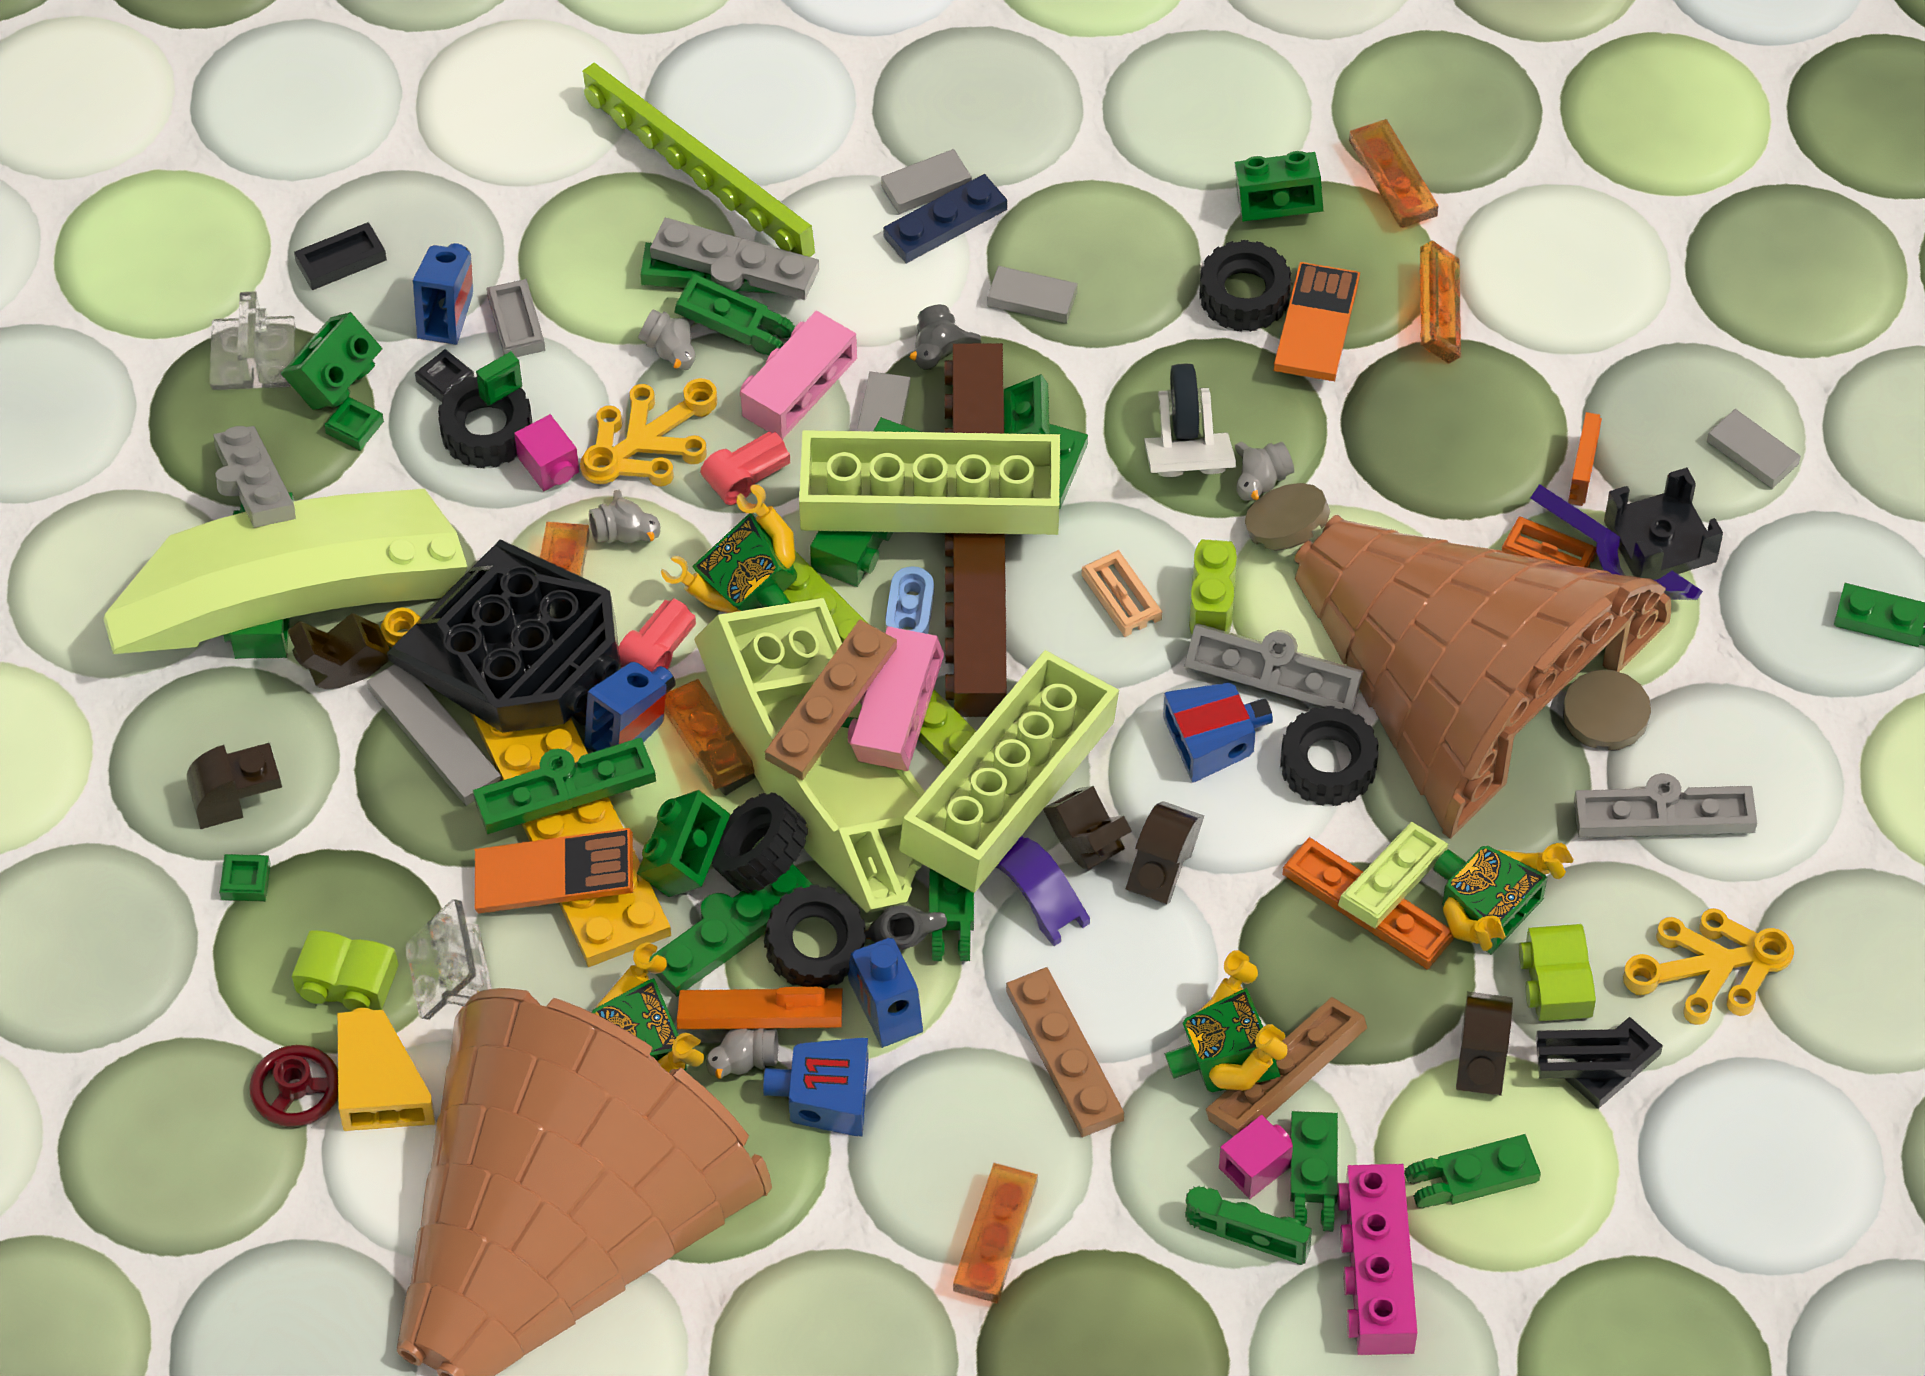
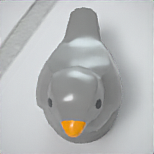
[638,309,696,370]
[1235,442,1294,501]
[589,490,661,544]
[706,1028,778,1079]

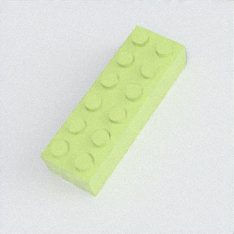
[799,430,1060,535]
[899,650,1119,893]

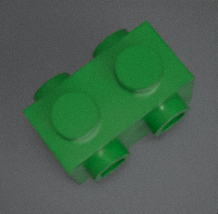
[1234,151,1324,222]
[280,312,383,410]
[637,790,730,897]

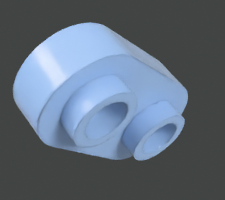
[886,566,934,634]

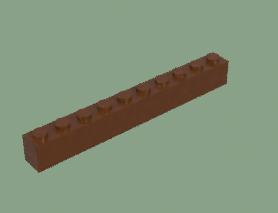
[945,343,1007,717]

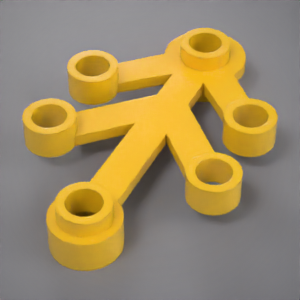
[580,378,717,487]
[1623,908,1794,1025]

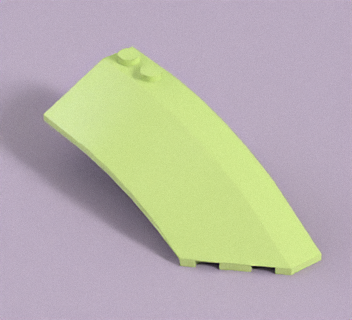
[103,489,467,654]
[694,598,925,913]

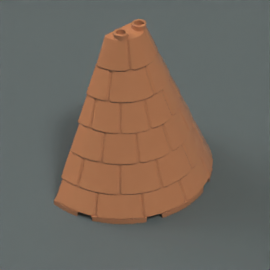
[1294,515,1671,839]
[397,988,772,1376]

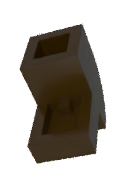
[288,613,390,689]
[187,742,282,829]
[1043,786,1132,870]
[1125,801,1205,904]
[1456,991,1513,1096]

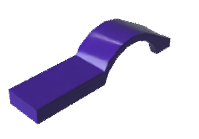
[1530,484,1703,600]
[995,836,1090,946]

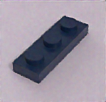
[883,174,1007,264]

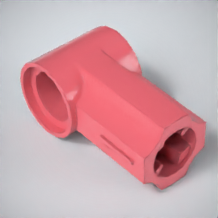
[700,431,790,505]
[619,598,696,672]

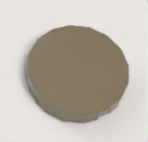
[1245,483,1330,550]
[1563,670,1651,750]

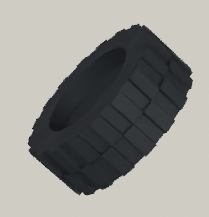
[1199,240,1291,332]
[438,376,533,468]
[1280,706,1379,806]
[712,792,808,893]
[764,885,866,988]

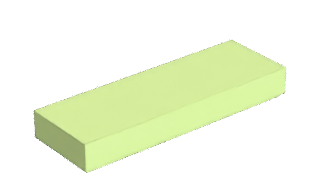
[1338,822,1449,929]

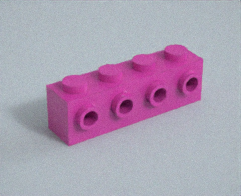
[1337,1164,1418,1355]

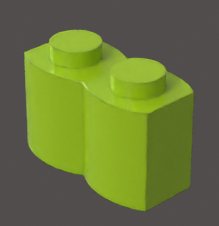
[1189,539,1237,634]
[1519,924,1596,1021]
[292,930,399,1011]

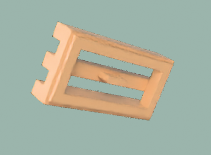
[1082,550,1162,637]

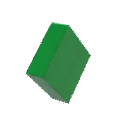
[476,351,523,406]
[324,396,384,451]
[219,854,271,902]

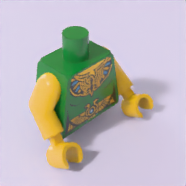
[661,484,797,613]
[1433,843,1574,955]
[591,942,704,1072]
[1164,950,1288,1092]

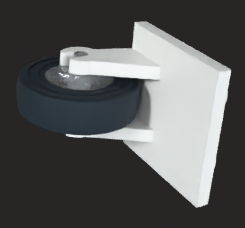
[1144,363,1236,477]

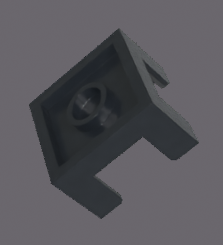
[1604,467,1723,580]

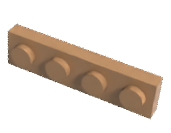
[765,619,897,780]
[1006,967,1124,1138]
[1206,997,1367,1136]

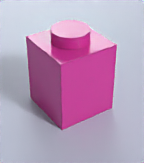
[514,414,580,492]
[1219,1115,1293,1199]

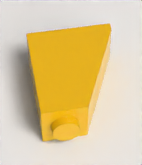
[337,1008,436,1131]

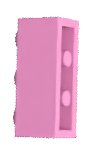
[740,310,857,440]
[848,626,944,771]

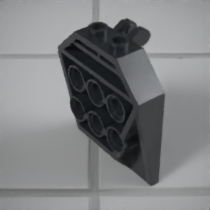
[387,539,621,733]

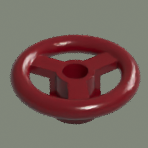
[249,1045,338,1127]

